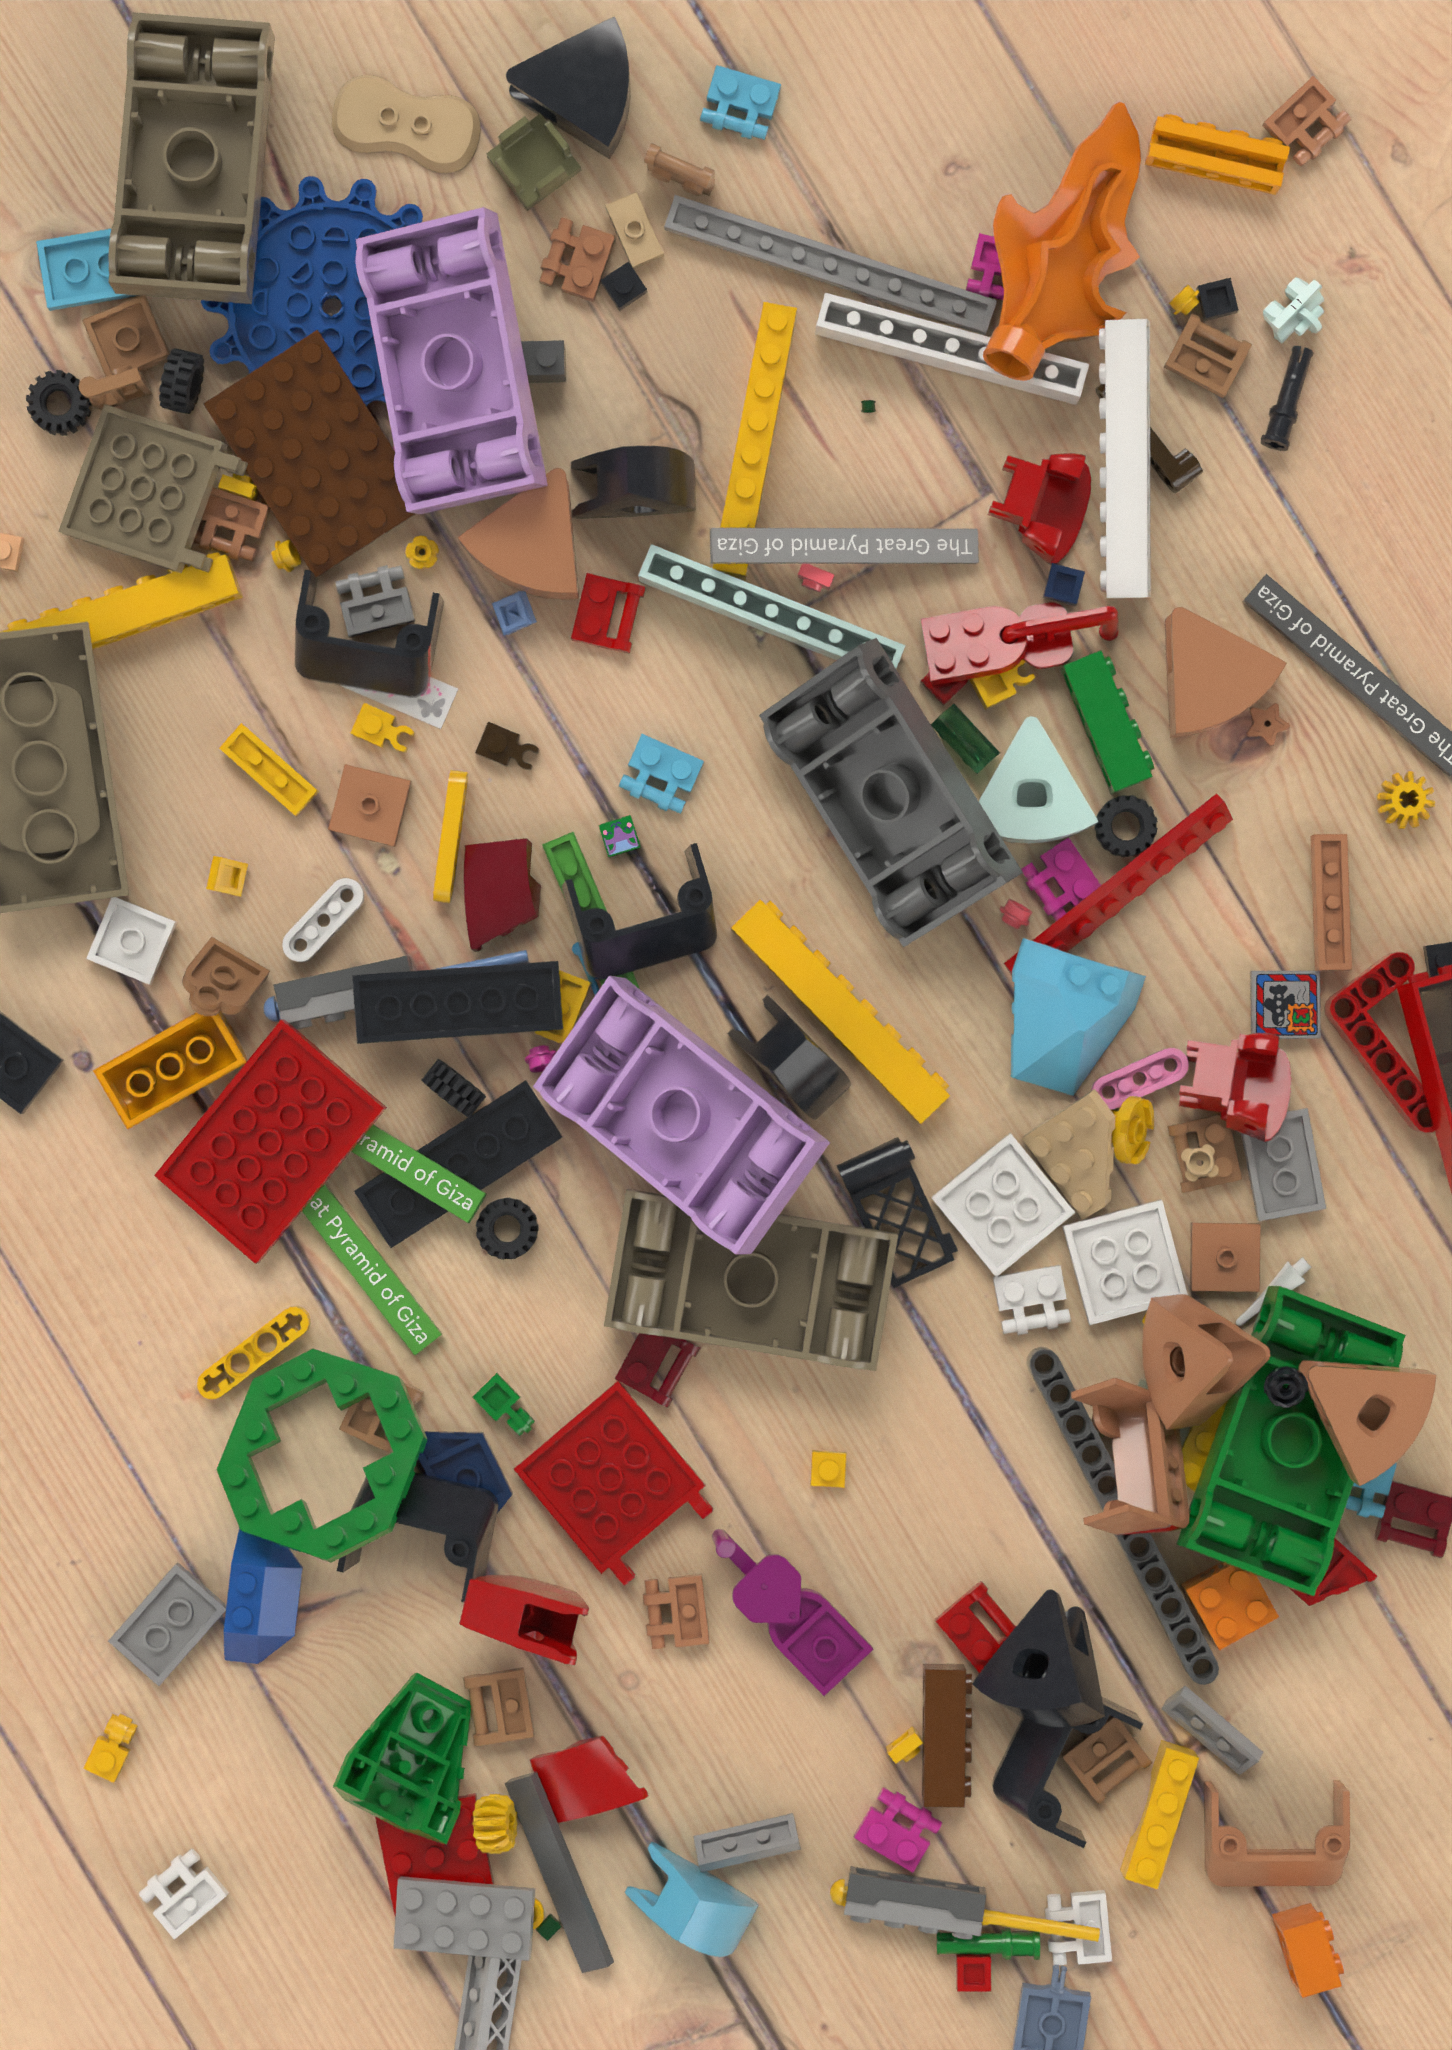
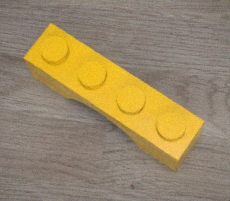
[1120,1740,1199,1890]

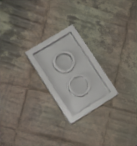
[1241,1108,1326,1221]
[108,1562,226,1686]

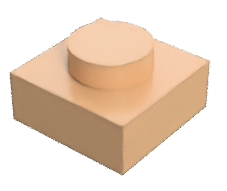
[0,533,24,572]

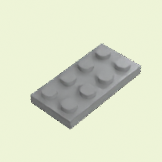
[394,1876,535,1961]

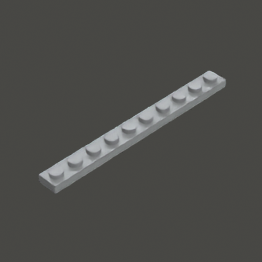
[664,195,997,335]

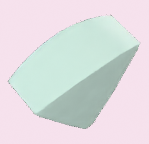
[979,716,1098,844]

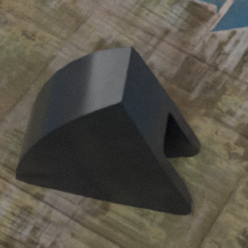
[506,16,631,159]
[571,446,696,519]
[727,995,851,1120]
[972,1589,1105,1727]

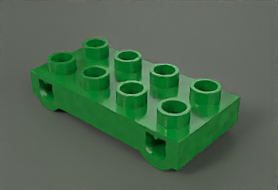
[1176,1286,1406,1596]

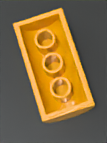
[93,1011,247,1130]

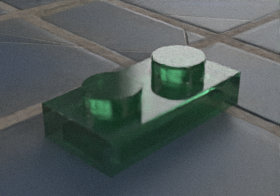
[931,704,1000,774]

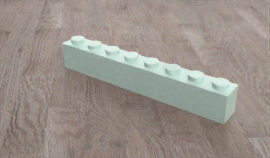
[638,544,906,668]

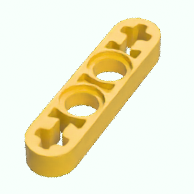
[433,770,468,903]
[197,1306,311,1400]

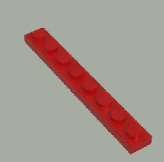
[1004,793,1233,976]

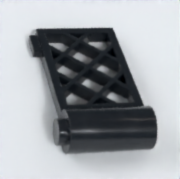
[836,1137,958,1289]

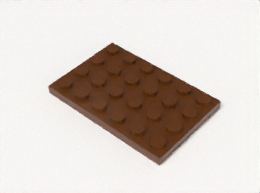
[203,330,416,578]

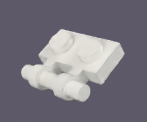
[993,1265,1071,1335]
[139,1849,229,1940]
[1045,1890,1112,1965]

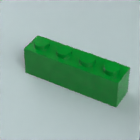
[1060,650,1155,794]

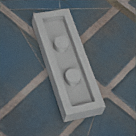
[1162,1686,1263,1775]
[693,1813,801,1872]

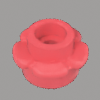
[1000,899,1032,929]

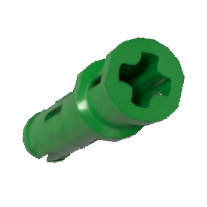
[937,1928,1040,1960]

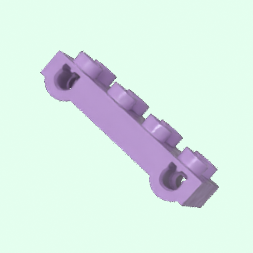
[356,207,548,514]
[533,976,830,1255]

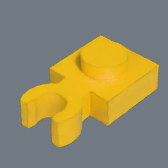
[970,660,1035,710]
[350,703,415,753]

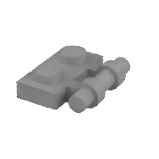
[335,565,415,637]

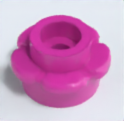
[525,1045,556,1073]

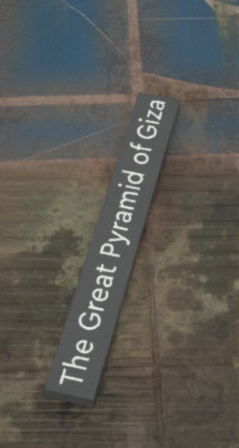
[1243,574,1452,776]

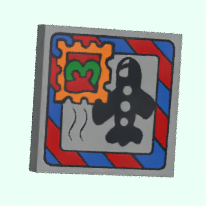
[1250,970,1321,1039]

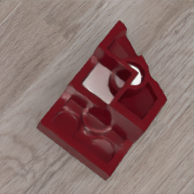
[464,838,541,952]

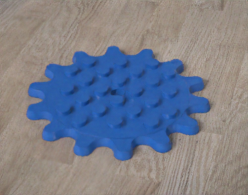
[201,176,423,406]

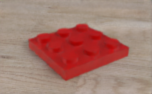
[375,1793,494,1916]

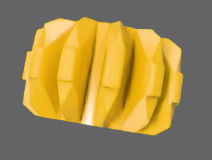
[1376,771,1435,829]
[472,1794,518,1854]

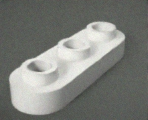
[282,878,364,962]

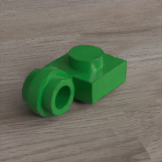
[472,1373,535,1436]

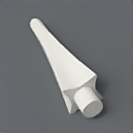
[1236,1257,1312,1326]

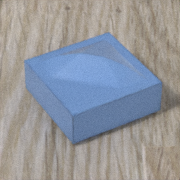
[492,591,537,635]

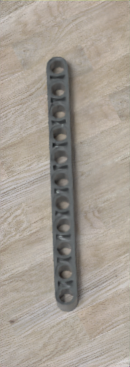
[1027,1347,1219,1685]

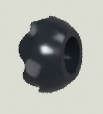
[1264,1366,1308,1408]

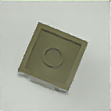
[486,113,582,211]

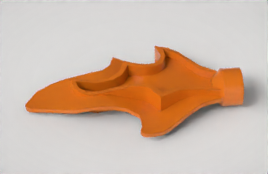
[983,102,1141,381]

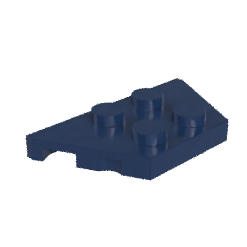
[418,1431,513,1514]

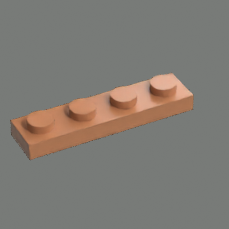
[1310,834,1352,971]

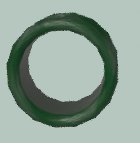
[861,400,876,413]

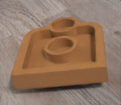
[182,937,270,1016]

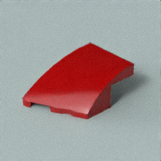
[530,1736,649,1823]

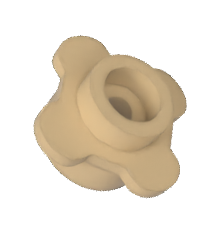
[1181,1144,1219,1182]

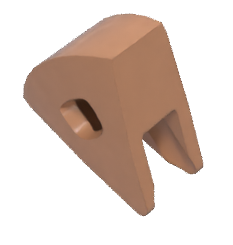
[457,468,579,600]
[1165,607,1287,738]
[1142,1294,1270,1430]
[1298,1360,1436,1486]

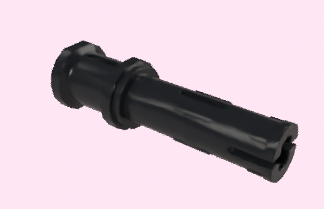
[1261,346,1314,451]

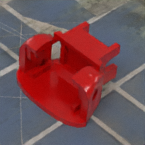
[987,453,1091,565]

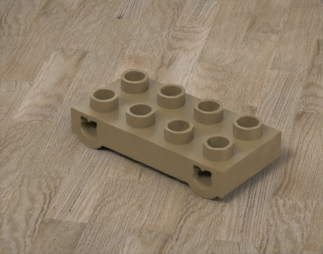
[108,12,275,304]
[604,1189,898,1371]

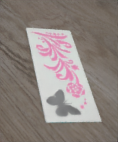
[342,677,458,729]

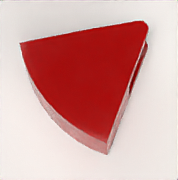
[459,1575,589,1665]

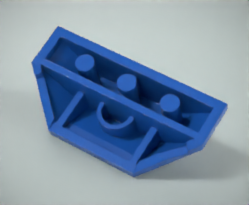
[224,1528,303,1664]

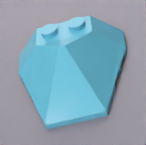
[1011,938,1146,1096]

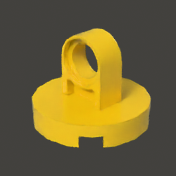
[1110,1096,1154,1164]

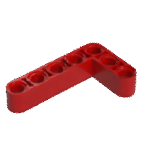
[1324,952,1435,1133]

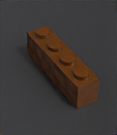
[922,1664,972,1808]

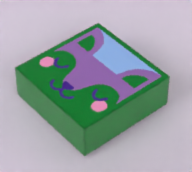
[599,815,641,858]

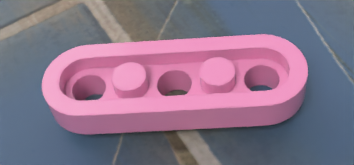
[1091,1048,1189,1109]

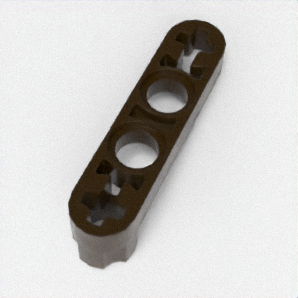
[1096,384,1203,493]

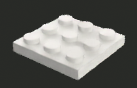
[931,1133,1075,1277]
[1062,1199,1188,1325]

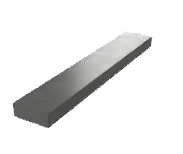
[505,1771,614,1973]

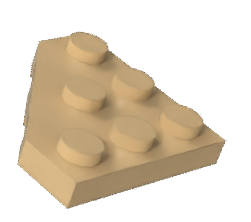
[1022,1089,1116,1220]

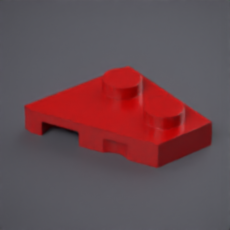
[1288,1538,1378,1606]

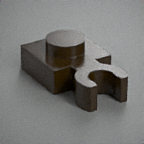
[475,722,540,770]

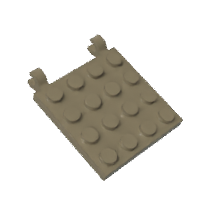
[58,404,248,574]

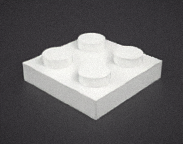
[86,897,177,985]

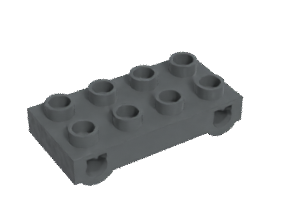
[759,638,1023,947]

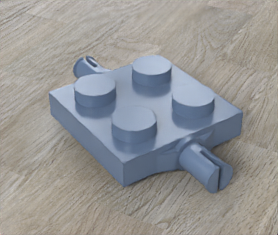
[1012,1965,1091,2050]

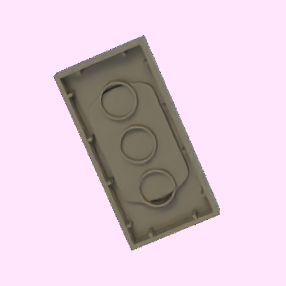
[0,622,129,913]

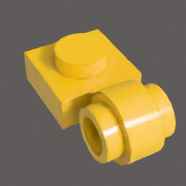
[83,1714,138,1783]

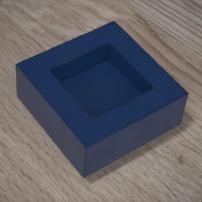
[1043,563,1085,606]

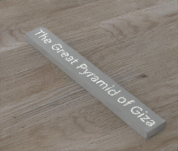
[710,528,979,564]

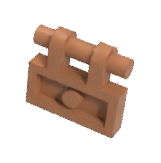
[1262,76,1351,166]
[539,217,615,302]
[193,487,270,562]
[643,1574,709,1649]

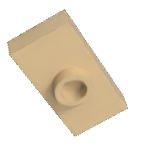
[605,192,664,269]

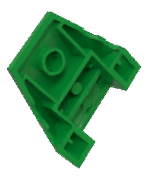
[333,1673,471,1844]

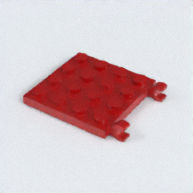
[514,1381,714,1586]

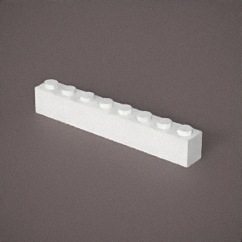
[815,293,1089,405]
[1099,319,1151,598]

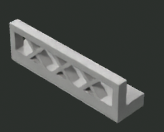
[454,1955,522,2050]

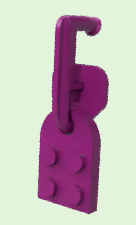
[712,1529,874,1696]

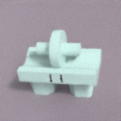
[1263,277,1324,344]

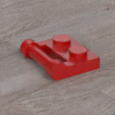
[571,573,646,654]
[935,1581,1016,1673]

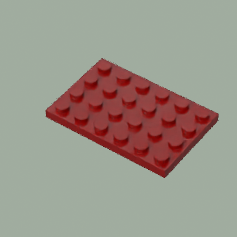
[154,1019,387,1264]

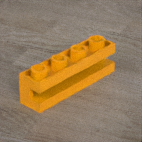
[1144,114,1290,195]

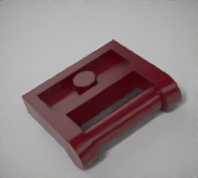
[615,1333,701,1408]
[1375,1480,1452,1558]

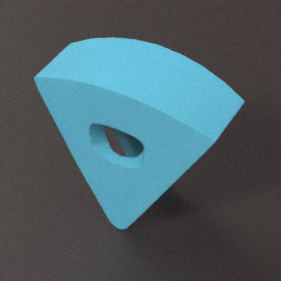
[625,1842,759,1957]

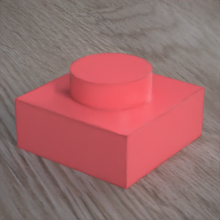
[798,564,834,593]

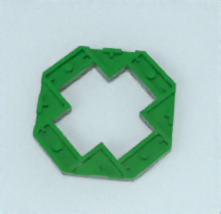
[216,1349,428,1563]

